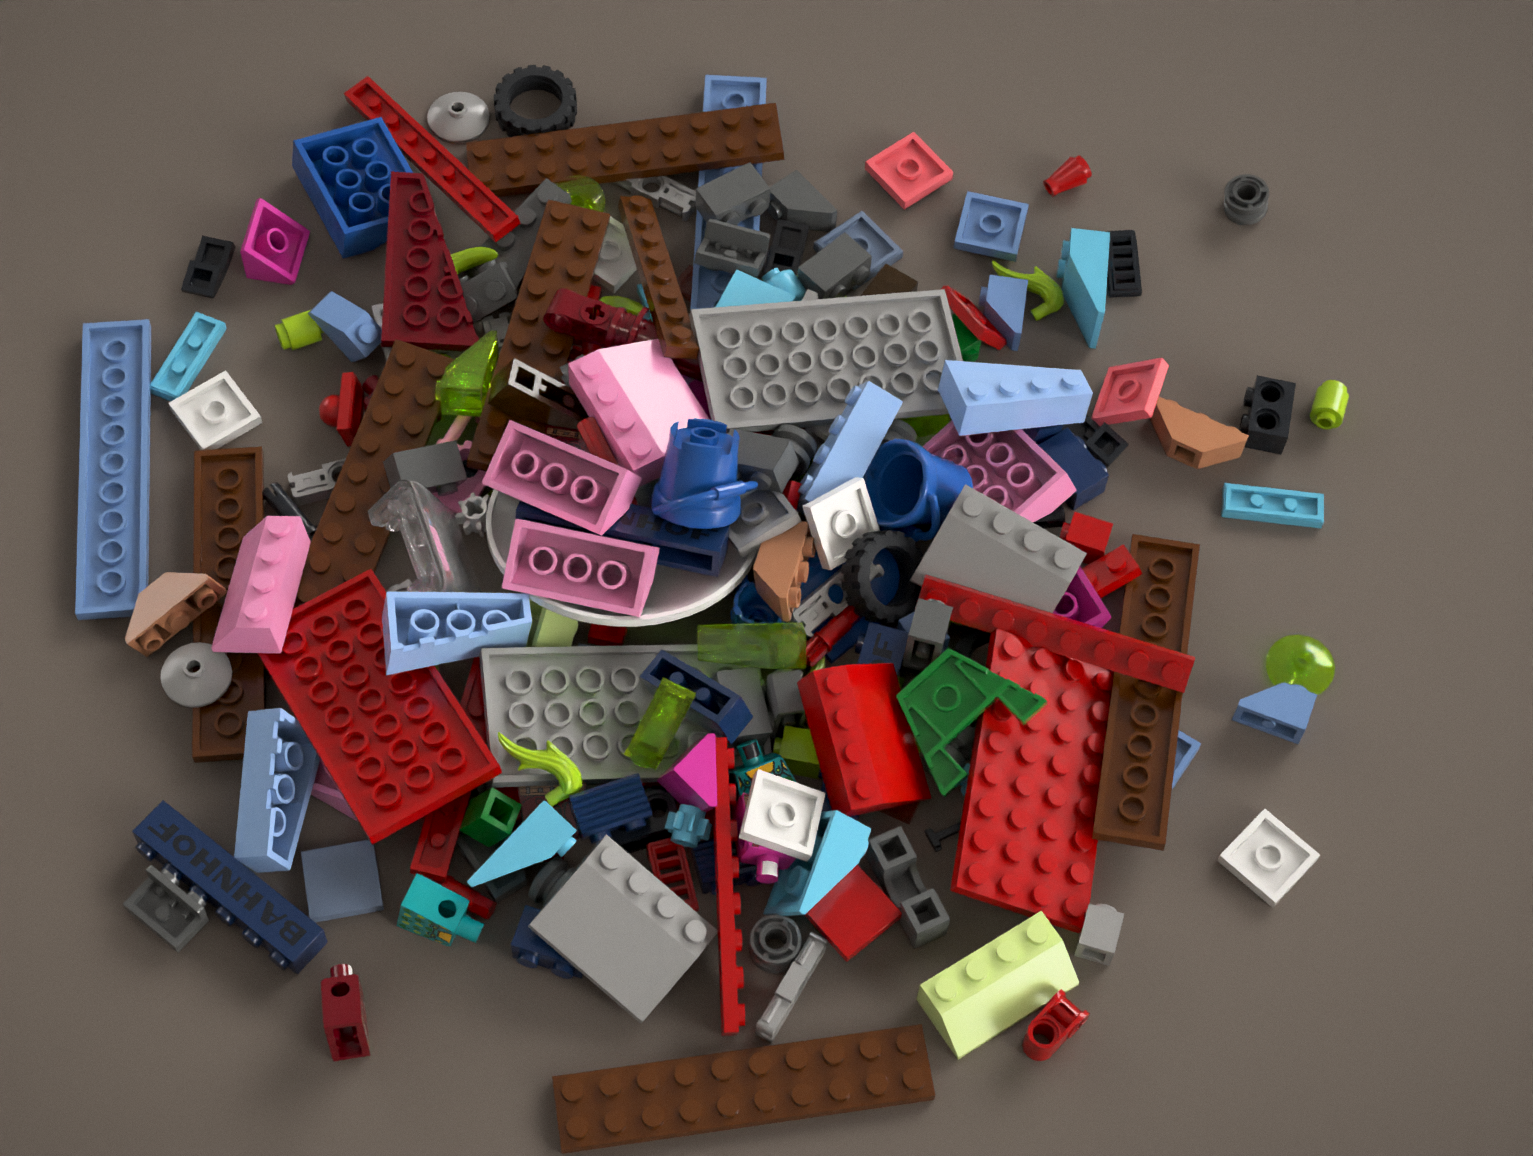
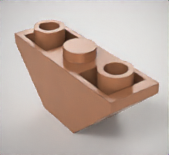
[1150,397,1249,469]
[753,521,816,622]
[125,572,227,657]

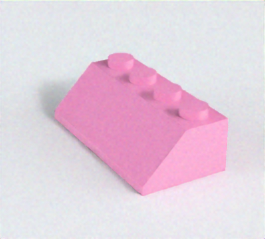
[482,420,642,536]
[211,516,311,653]
[502,519,660,617]

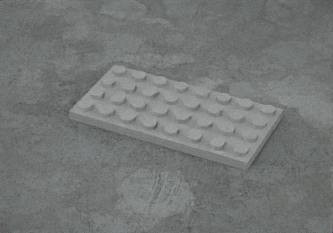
[689,289,963,434]
[479,643,772,788]

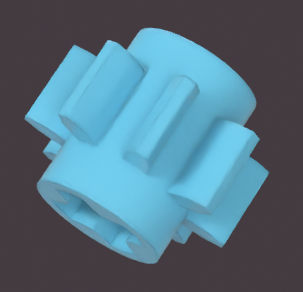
[665,804,712,848]

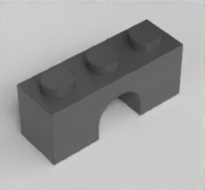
[866,826,950,949]

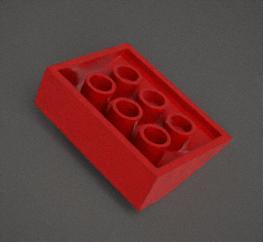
[797,663,931,817]

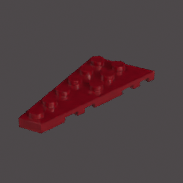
[381,171,481,353]

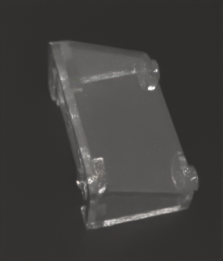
[367,479,482,593]

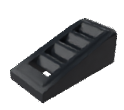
[1106,230,1142,298]

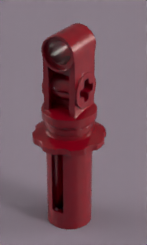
[543,288,703,382]

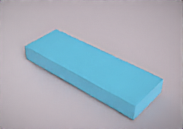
[150,312,227,401]
[1221,483,1324,528]

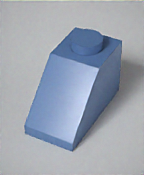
[978,275,1028,351]
[308,291,382,362]
[1232,682,1317,744]

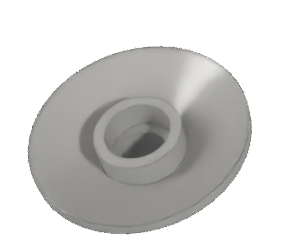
[427,92,490,144]
[161,642,232,708]

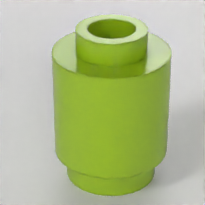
[274,310,325,351]
[1310,380,1349,430]

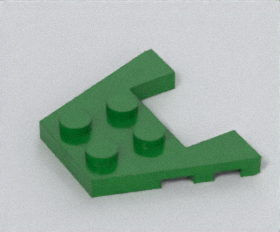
[896,648,1047,798]

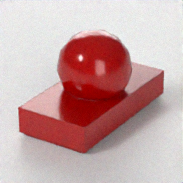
[319,372,364,447]

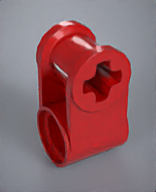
[1022,989,1090,1061]

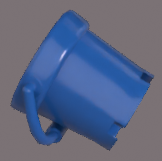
[650,418,758,529]
[863,439,973,542]

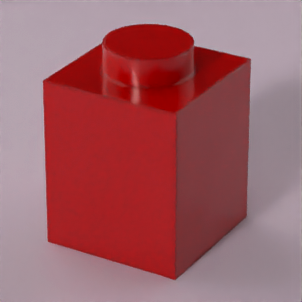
[1059,512,1113,564]

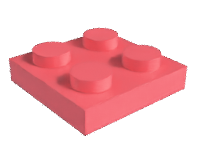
[865,132,954,210]
[1091,358,1169,426]

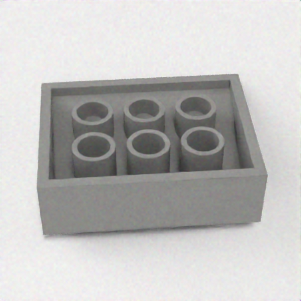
[910,484,1087,613]
[528,834,718,1023]

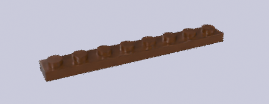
[618,195,700,359]

